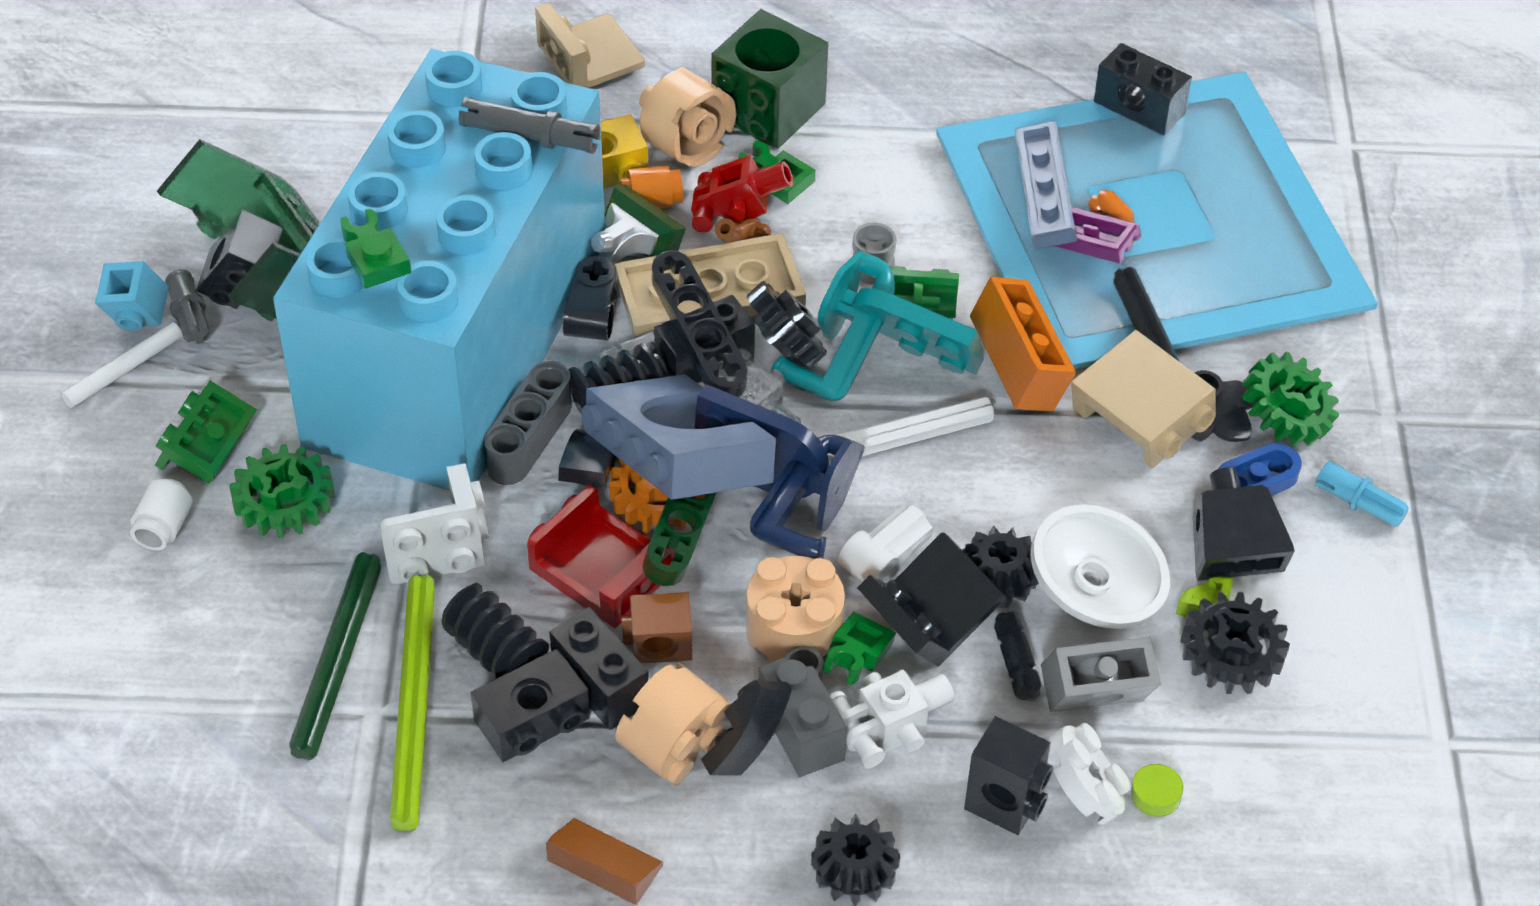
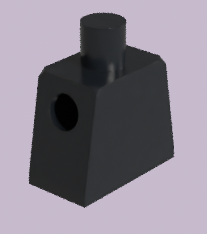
[1193,467,1295,581]

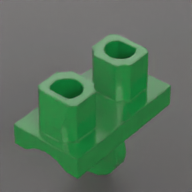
[889,266,959,318]

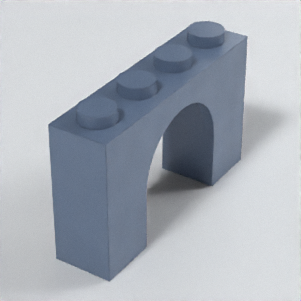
[582,374,776,500]

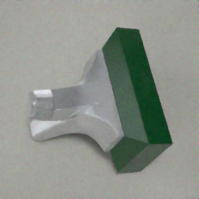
[591,185,686,265]

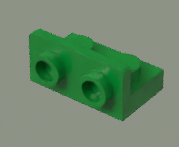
[155,380,257,484]

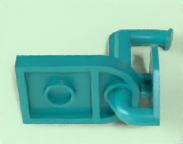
[771,250,984,401]

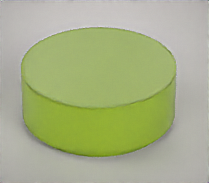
[1131,764,1184,817]

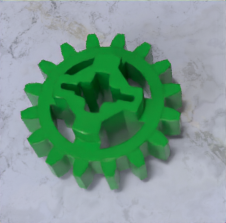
[1242,352,1339,447]
[229,444,335,538]

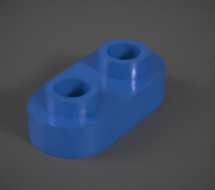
[1218,443,1302,496]

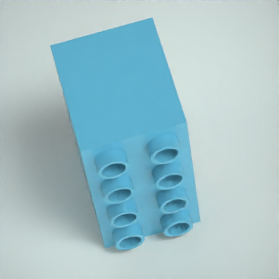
[273,49,605,490]

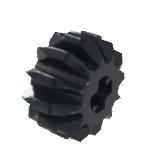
[963,525,1039,608]
[811,813,900,906]

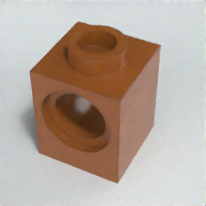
[621,592,692,663]

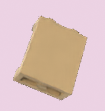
[1071,330,1216,468]

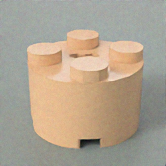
[639,67,736,167]
[746,556,845,663]
[615,662,731,785]

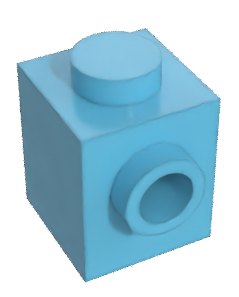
[95,261,169,331]

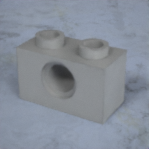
[1040,637,1161,712]

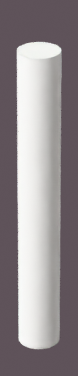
[61,322,183,408]

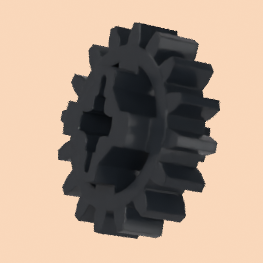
[746,281,827,368]
[1180,592,1290,694]

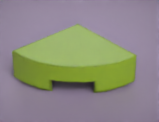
[1176,577,1233,617]

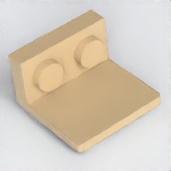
[535,2,645,88]

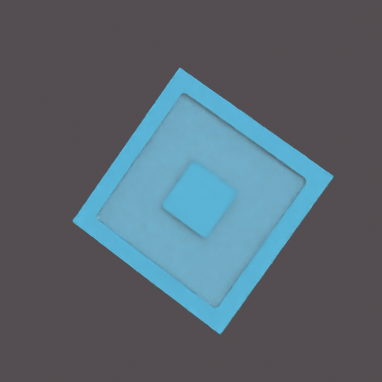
[936,71,1378,370]

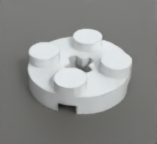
[1047,723,1131,825]

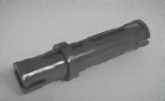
[458,97,601,154]

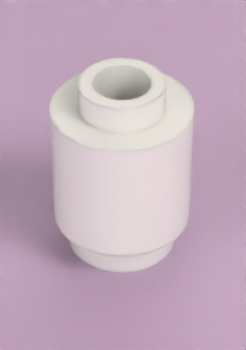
[130,479,193,551]

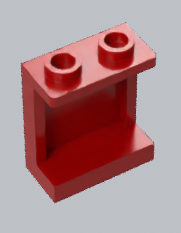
[527,484,676,629]

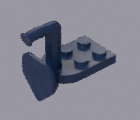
[694,384,865,559]

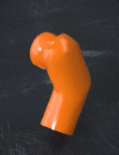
[1089,190,1135,243]

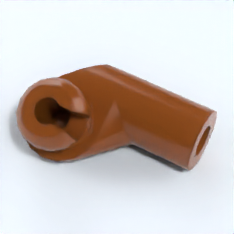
[715,218,771,243]

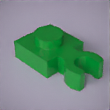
[738,141,816,204]
[340,208,411,289]
[823,611,896,685]

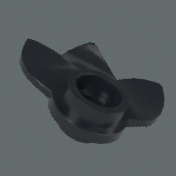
[1191,370,1254,442]

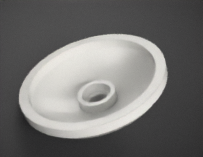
[1031,504,1170,629]

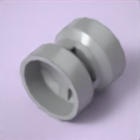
[852,223,897,284]

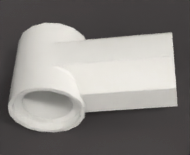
[838,504,933,583]

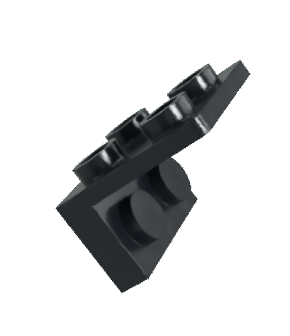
[857,533,1005,667]

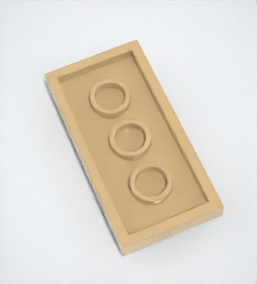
[614,233,806,338]

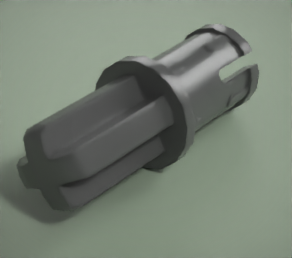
[165,269,210,344]

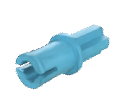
[1315,460,1409,527]

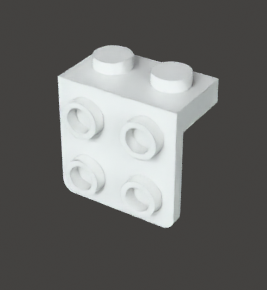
[379,463,489,584]

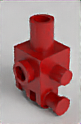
[691,155,793,233]

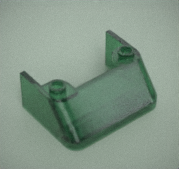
[157,139,320,321]

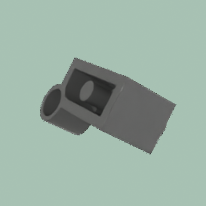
[758,646,847,778]

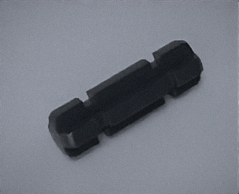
[994,611,1042,700]

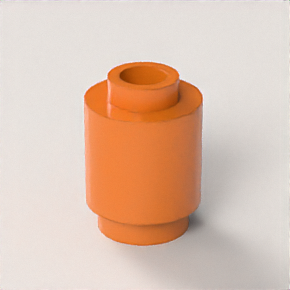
[620,166,683,209]

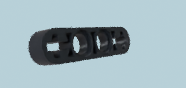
[651,250,748,397]

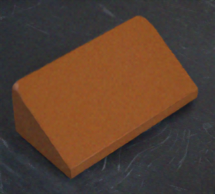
[546,818,663,905]

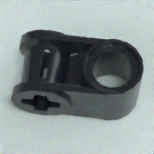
[563,256,617,341]

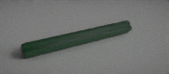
[289,552,382,760]

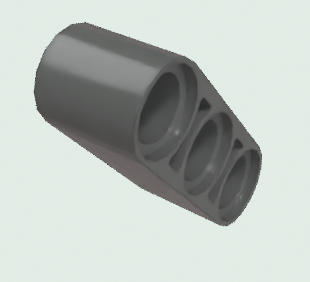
[484,361,572,485]

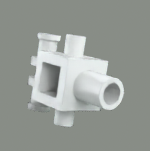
[829,670,954,769]

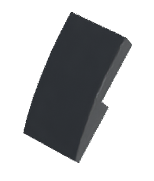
[558,429,617,487]
[701,679,792,776]

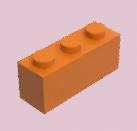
[969,277,1076,411]

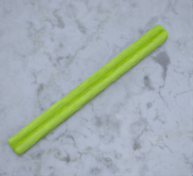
[390,574,435,831]

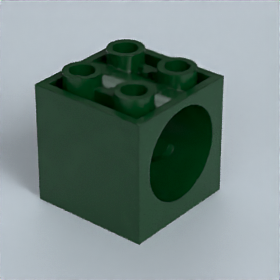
[711,9,828,149]

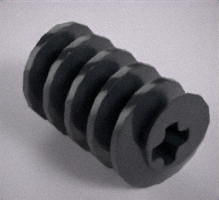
[568,341,668,414]
[441,582,549,679]

